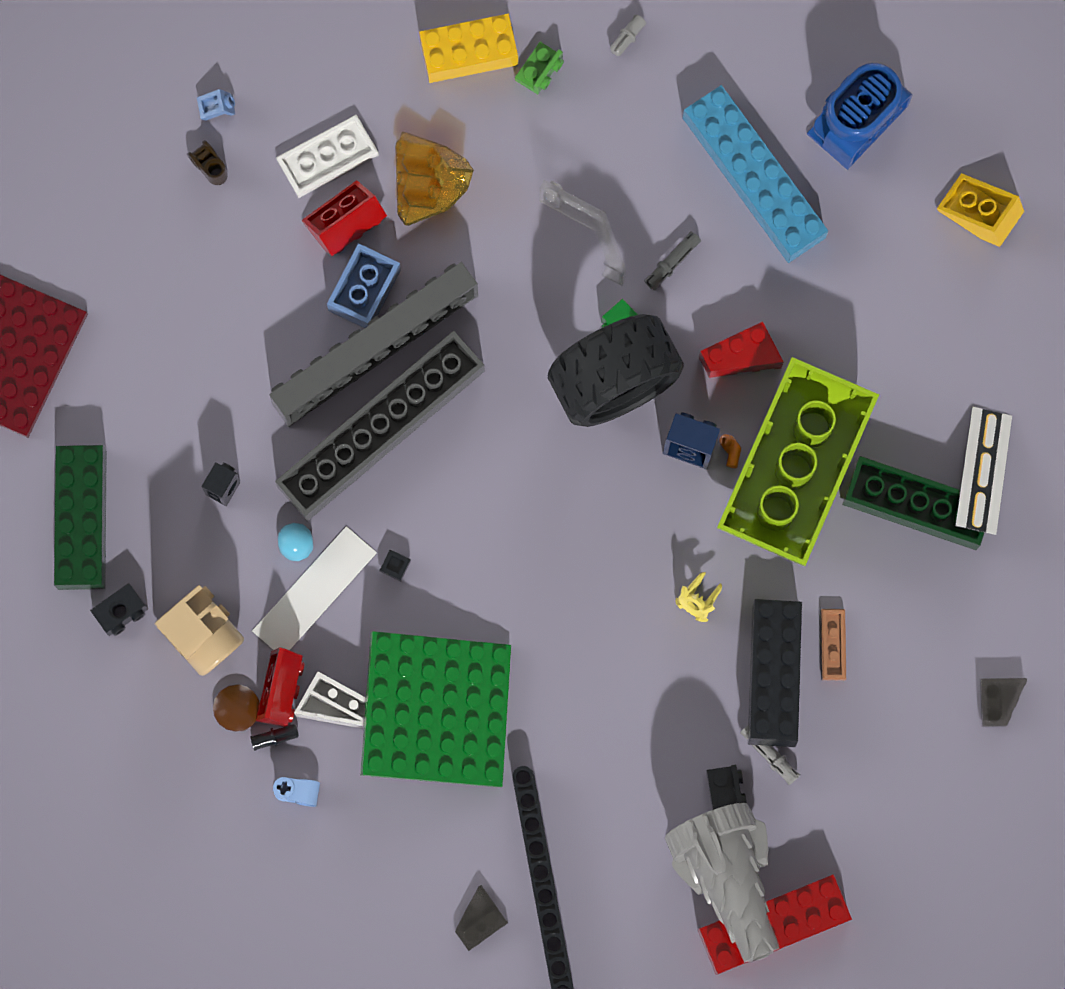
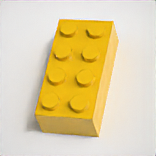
[419,13,518,83]

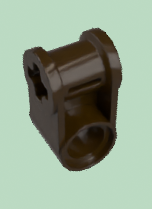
[187,140,228,185]

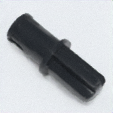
[250,724,299,751]

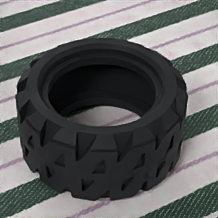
[547,314,684,427]

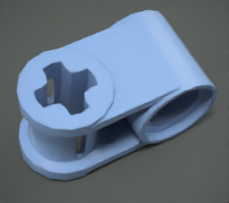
[273,777,320,807]

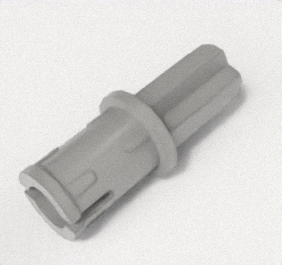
[610,15,646,56]

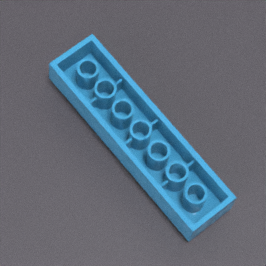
[682,85,828,263]

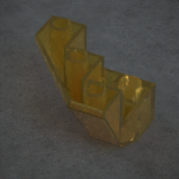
[395,132,474,226]

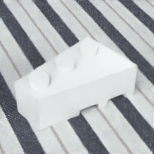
[294,672,366,729]

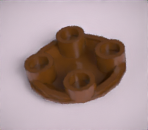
[213,684,260,732]

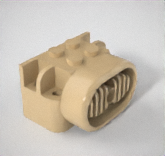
[154,585,244,676]

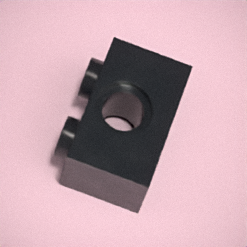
[201,462,240,507]
[90,583,148,636]

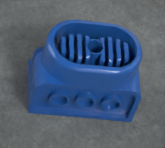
[807,63,913,170]

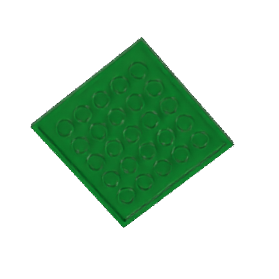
[360,631,511,788]

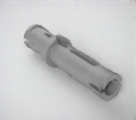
[740,725,800,785]

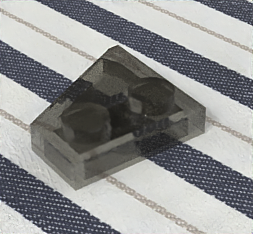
[980,678,1027,727]
[455,885,508,951]

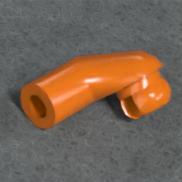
[719,434,741,468]

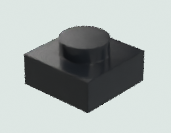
[379,550,411,582]

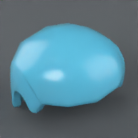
[278,523,313,561]

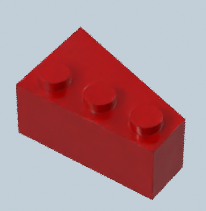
[699,321,784,378]

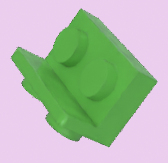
[515,42,564,95]

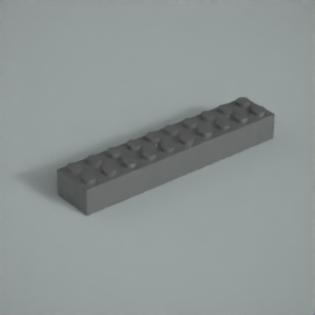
[269,262,478,427]
[275,331,485,521]

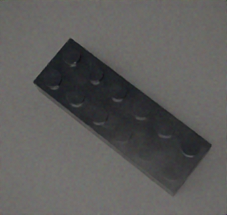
[748,599,802,747]

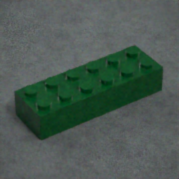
[54,445,107,590]
[842,456,985,550]

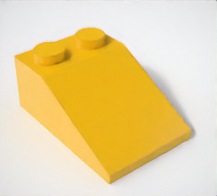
[937,173,1024,247]

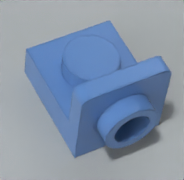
[197,89,235,121]

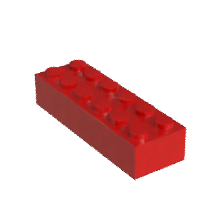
[698,874,852,975]

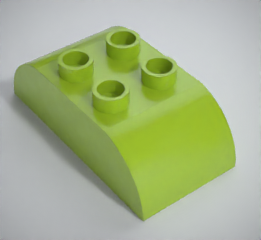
[717,357,879,567]

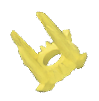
[675,572,722,622]

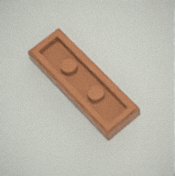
[821,609,846,681]

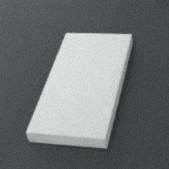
[276,115,379,198]

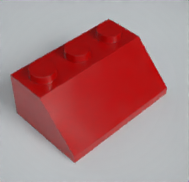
[302,180,387,256]
[256,647,305,727]

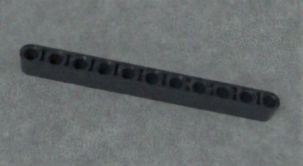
[513,766,574,989]

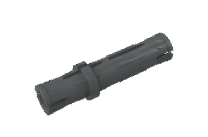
[644,231,701,291]

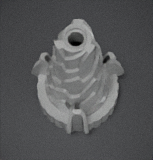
[665,803,779,963]

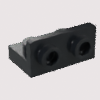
[706,764,747,810]

